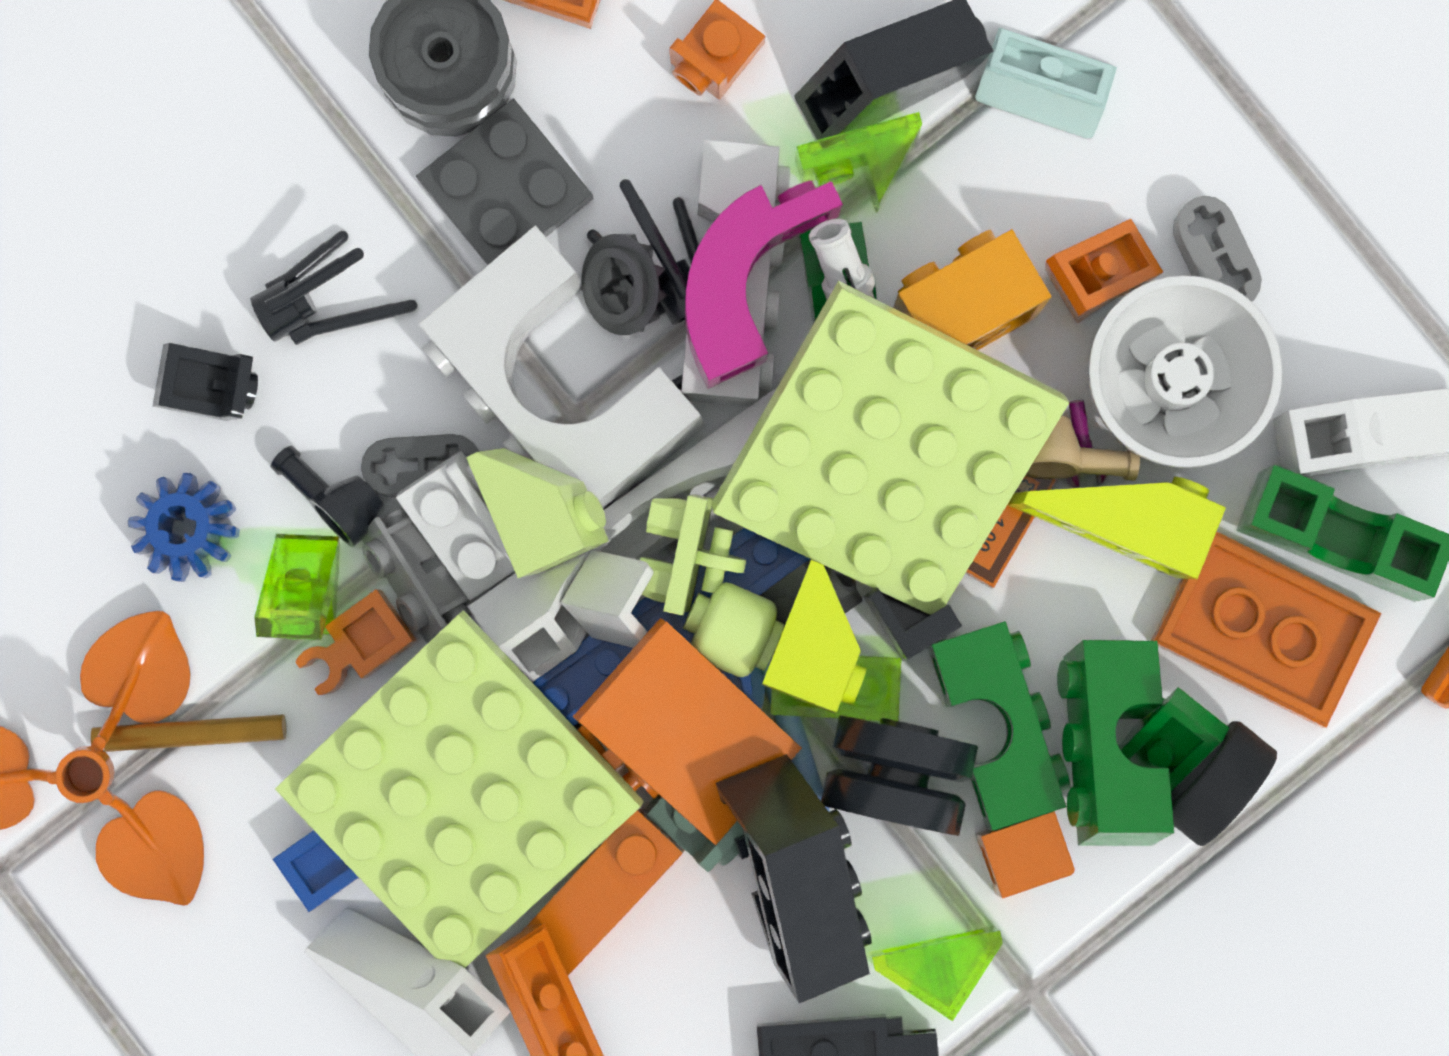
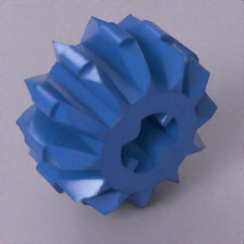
[128,473,240,582]

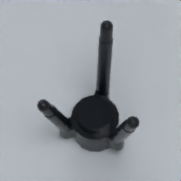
[587,179,699,325]
[250,231,418,345]

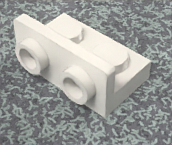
[396,451,514,601]

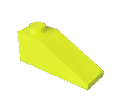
[1007,476,1226,579]

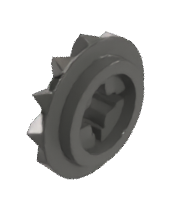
[581,234,668,335]

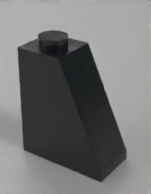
[794,0,994,150]

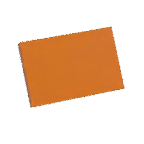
[1151,532,1382,728]
[573,618,802,845]

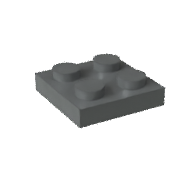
[416,98,594,266]

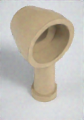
[1025,416,1140,481]

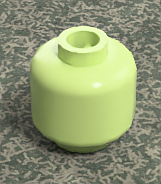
[683,582,784,677]

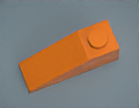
[521,808,684,975]

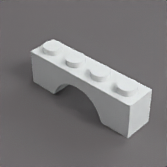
[681,140,790,406]

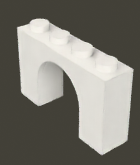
[418,225,705,510]

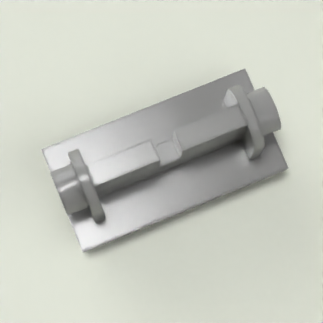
[362,507,471,644]

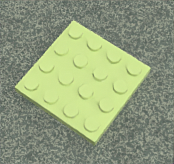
[711,281,1069,615]
[275,610,644,968]

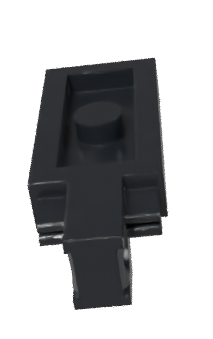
[757,1014,939,1056]

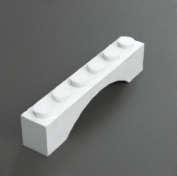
[468,387,777,682]

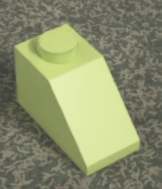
[466,448,609,578]

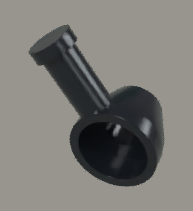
[270,445,383,548]

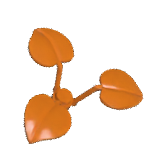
[0,611,204,906]

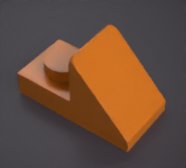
[1045,219,1163,323]

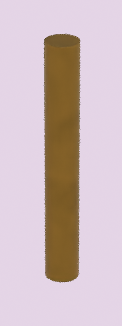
[91,714,287,752]

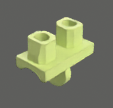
[640,494,746,615]

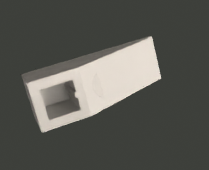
[1273,388,1449,477]
[304,907,511,1056]

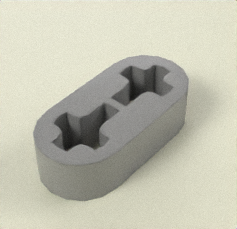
[1173,196,1262,302]

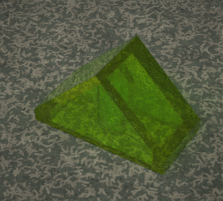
[869,926,1003,1022]

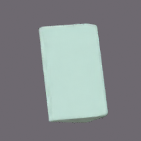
[975,27,1117,139]

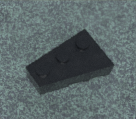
[715,754,872,1004]

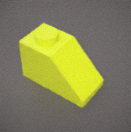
[762,560,867,714]

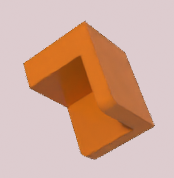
[975,811,1075,899]

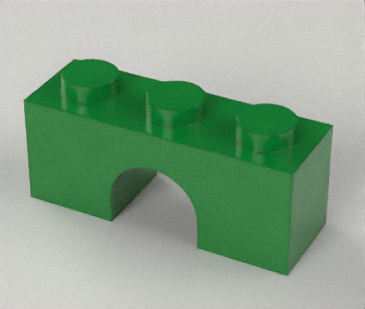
[1236,465,1449,602]
[928,621,1071,831]
[1057,640,1174,846]

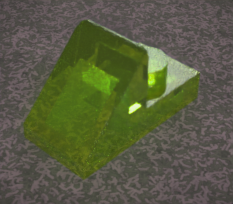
[795,112,923,213]
[254,534,340,640]

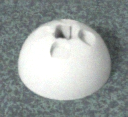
[1088,275,1283,468]

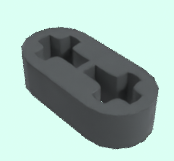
[361,434,480,498]

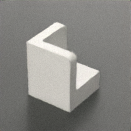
[560,550,654,648]

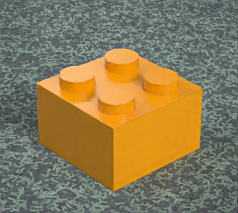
[893,229,1051,351]

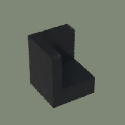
[863,587,962,661]

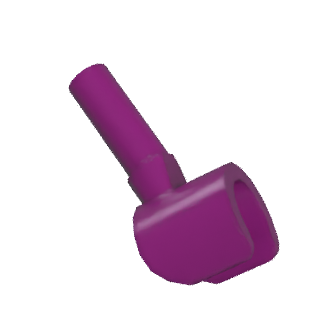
[1066,400,1107,488]

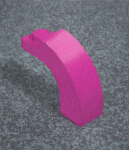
[685,180,843,389]

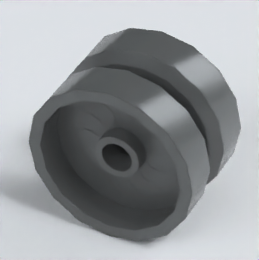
[368,0,517,136]

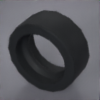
[1171,721,1277,846]

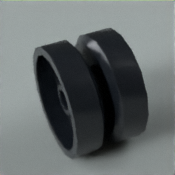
[821,715,978,836]

